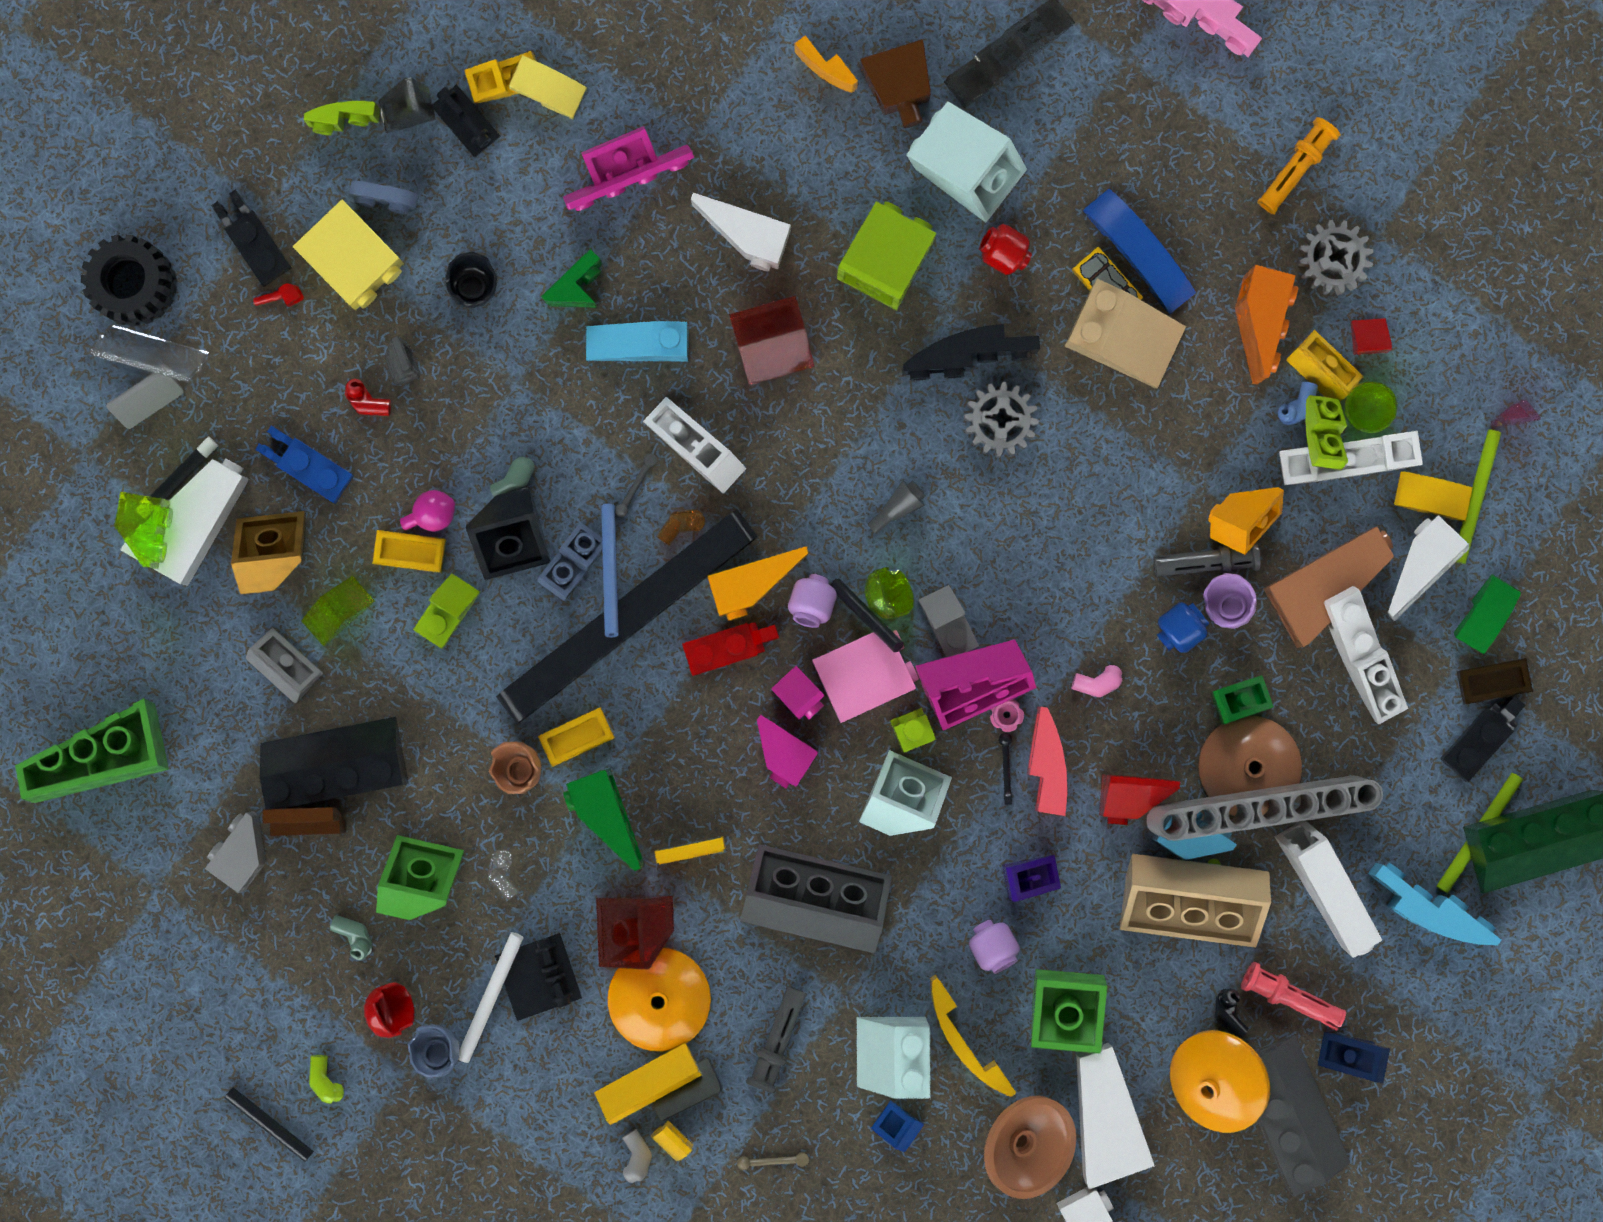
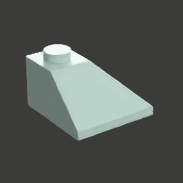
[859,750,952,836]

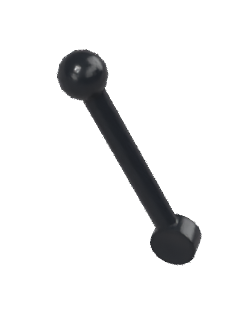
[998,733,1012,805]

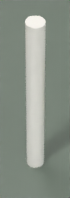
[459,932,524,1063]

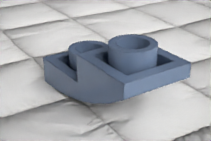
[537,522,602,601]

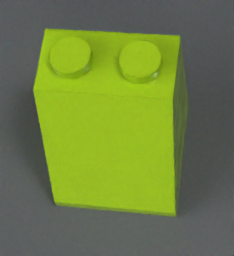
[837,201,937,311]

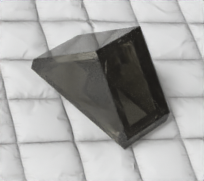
[378,77,436,133]

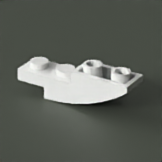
[1324,586,1408,724]

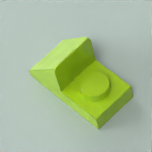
[413,573,481,649]

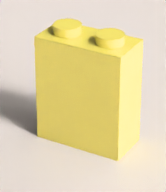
[292,199,404,310]

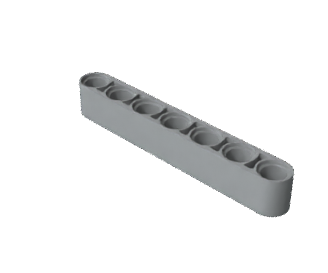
[1147,775,1383,841]

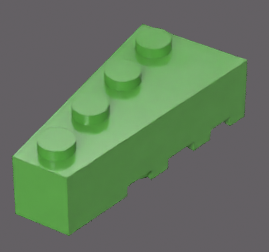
[15,698,169,803]

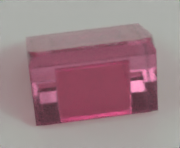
[1490,399,1541,428]

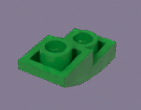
[1453,574,1521,654]

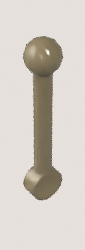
[737,1152,809,1170]

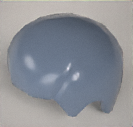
[408,1024,460,1079]

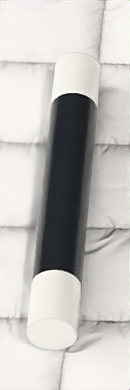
[137,436,219,519]

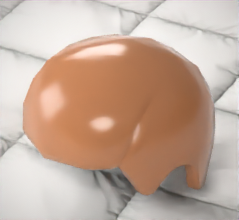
[489,742,542,794]

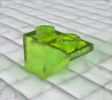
[114,492,173,569]

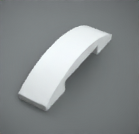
[1279,431,1423,485]

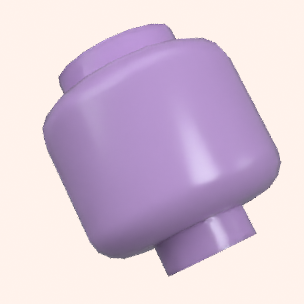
[788,574,837,628]
[969,920,1020,974]

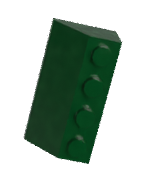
[1463,790,1603,894]

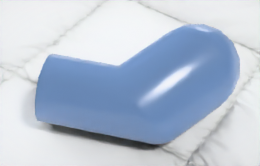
[1277,382,1318,425]

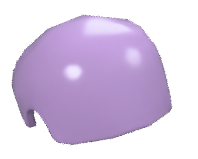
[1203,573,1257,629]

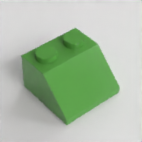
[1031,969,1107,1054]

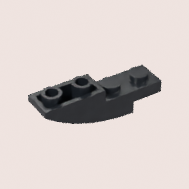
[902,324,1040,381]

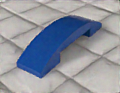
[1083,188,1196,315]

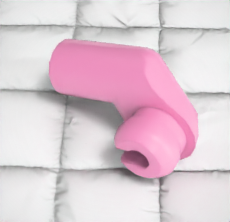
[1071,665,1122,697]

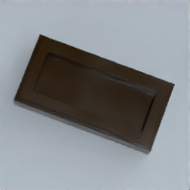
[1457,658,1533,705]

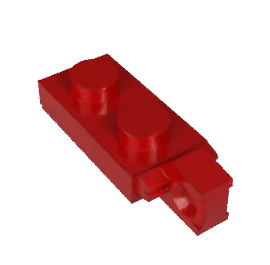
[682,622,779,676]

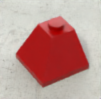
[1099,774,1180,825]

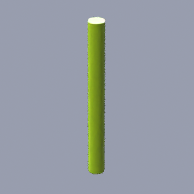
[1456,429,1501,564]
[1436,773,1523,894]

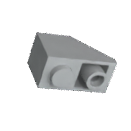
[205,811,266,893]

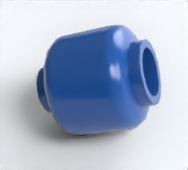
[1157,602,1209,653]

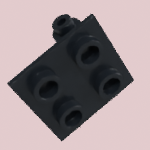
[495,933,582,1021]

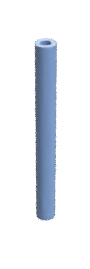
[601,504,619,637]

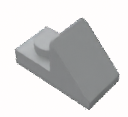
[918,585,979,657]

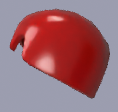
[364,982,415,1038]

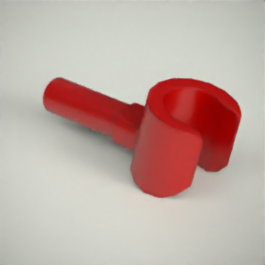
[253,283,304,307]

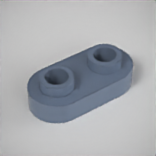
[349,181,419,215]

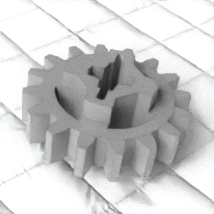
[1297,220,1374,296]
[963,382,1039,458]

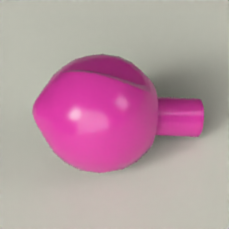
[400,490,455,532]

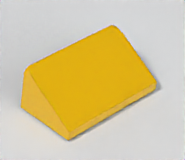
[1286,330,1364,402]

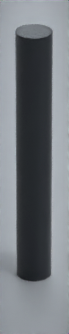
[830,578,904,653]
[224,1087,314,1162]

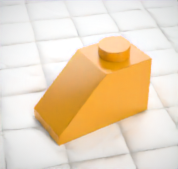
[1208,487,1284,555]

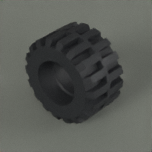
[80,234,177,326]

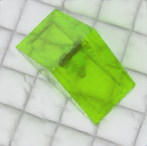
[301,575,375,646]

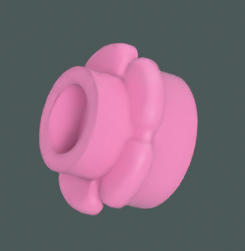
[990,699,1024,732]

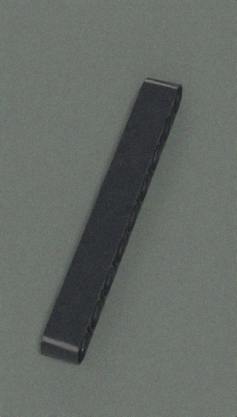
[496,510,758,724]

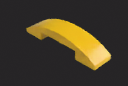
[930,974,1016,1097]

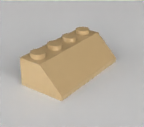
[1120,854,1271,948]

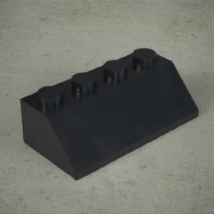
[260,717,409,809]

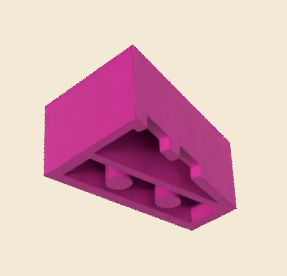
[915,640,1037,731]

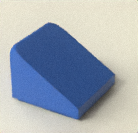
[871,1100,924,1152]

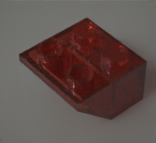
[729,295,815,386]

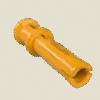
[1257,117,1341,214]

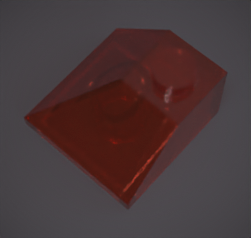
[596,895,674,969]

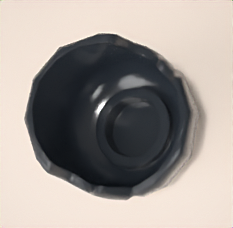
[445,252,497,309]

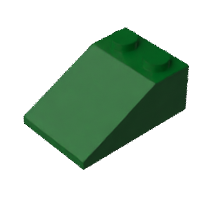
[563,768,645,871]

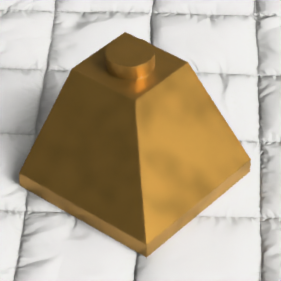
[231,511,306,594]

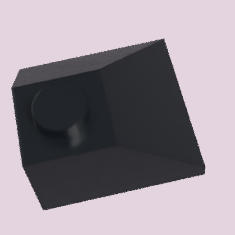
[466,487,551,580]

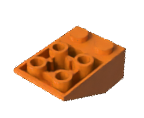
[1235,265,1298,385]

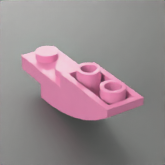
[1142,0,1262,57]

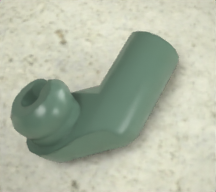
[490,456,535,497]
[330,915,373,960]

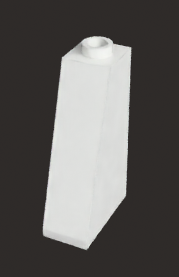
[121,458,249,586]
[1275,821,1382,958]
[1076,1043,1155,1189]

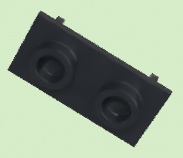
[431,84,500,158]

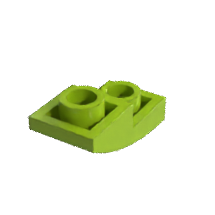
[303,101,380,135]
[1306,395,1349,470]

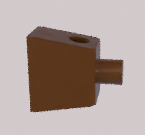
[860,40,931,128]

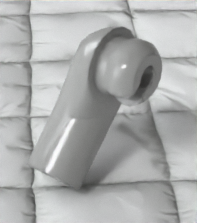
[622,1128,652,1183]

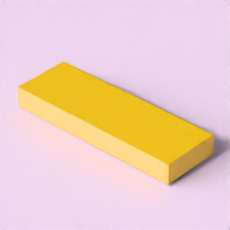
[594,1043,702,1125]

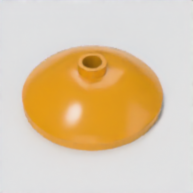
[608,947,711,1051]
[1170,1030,1270,1133]

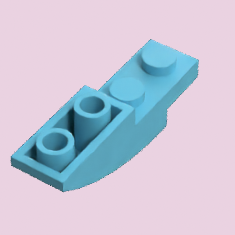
[1368,863,1502,946]

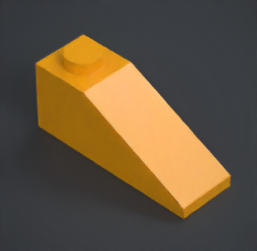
[707,546,808,621]

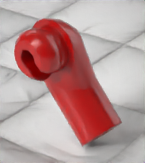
[345,379,391,416]

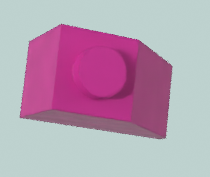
[757,715,818,789]

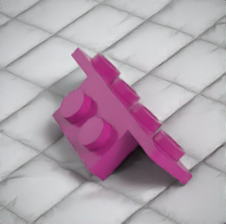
[563,126,694,211]

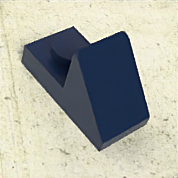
[1318,1031,1390,1083]

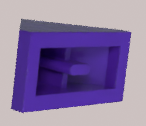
[1002,855,1061,902]

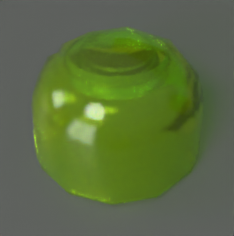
[1344,381,1398,433]
[864,567,914,620]

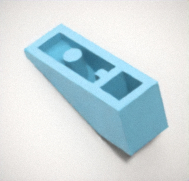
[586,321,689,362]

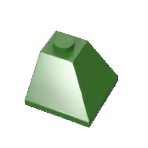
[376,835,464,920]

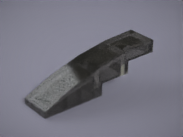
[944,0,1076,108]

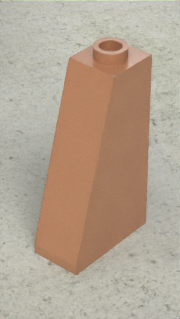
[1263,527,1394,648]

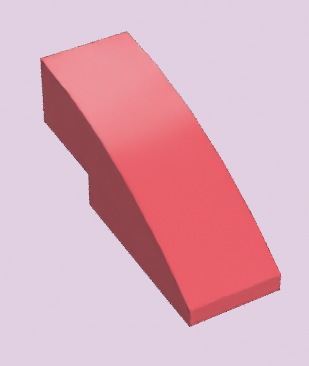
[1027,707,1067,816]

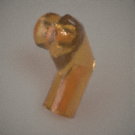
[656,509,706,546]

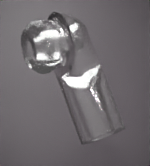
[487,849,520,901]

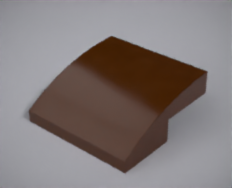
[262,808,346,836]

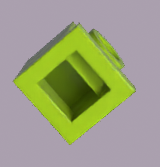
[890,708,936,753]

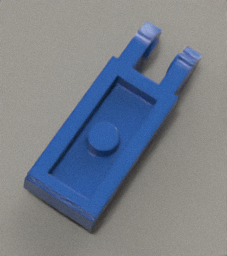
[255,425,354,504]

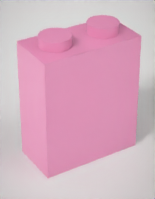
[812,630,919,723]

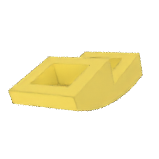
[509,55,587,119]

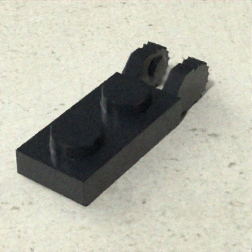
[211,189,292,287]

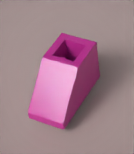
[771,666,825,719]

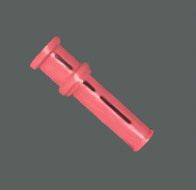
[1241,962,1346,1031]

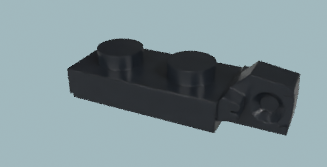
[1440,696,1525,782]

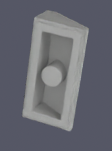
[106,367,184,429]
[246,628,323,703]

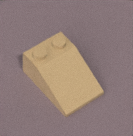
[1065,279,1186,389]

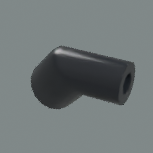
[1215,988,1249,1039]

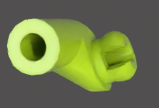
[309,1055,344,1104]

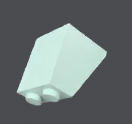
[906,101,1027,223]
[857,1017,930,1098]

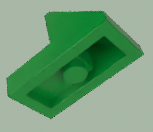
[541,249,602,308]
[1211,675,1274,725]

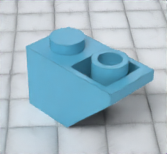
[1152,812,1237,860]

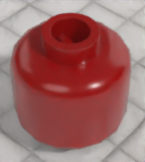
[979,224,1032,275]

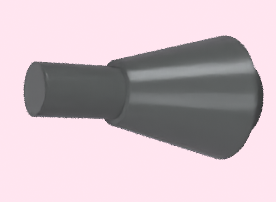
[867,480,926,534]

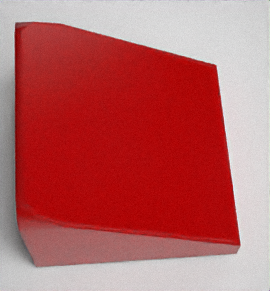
[1351,318,1392,355]

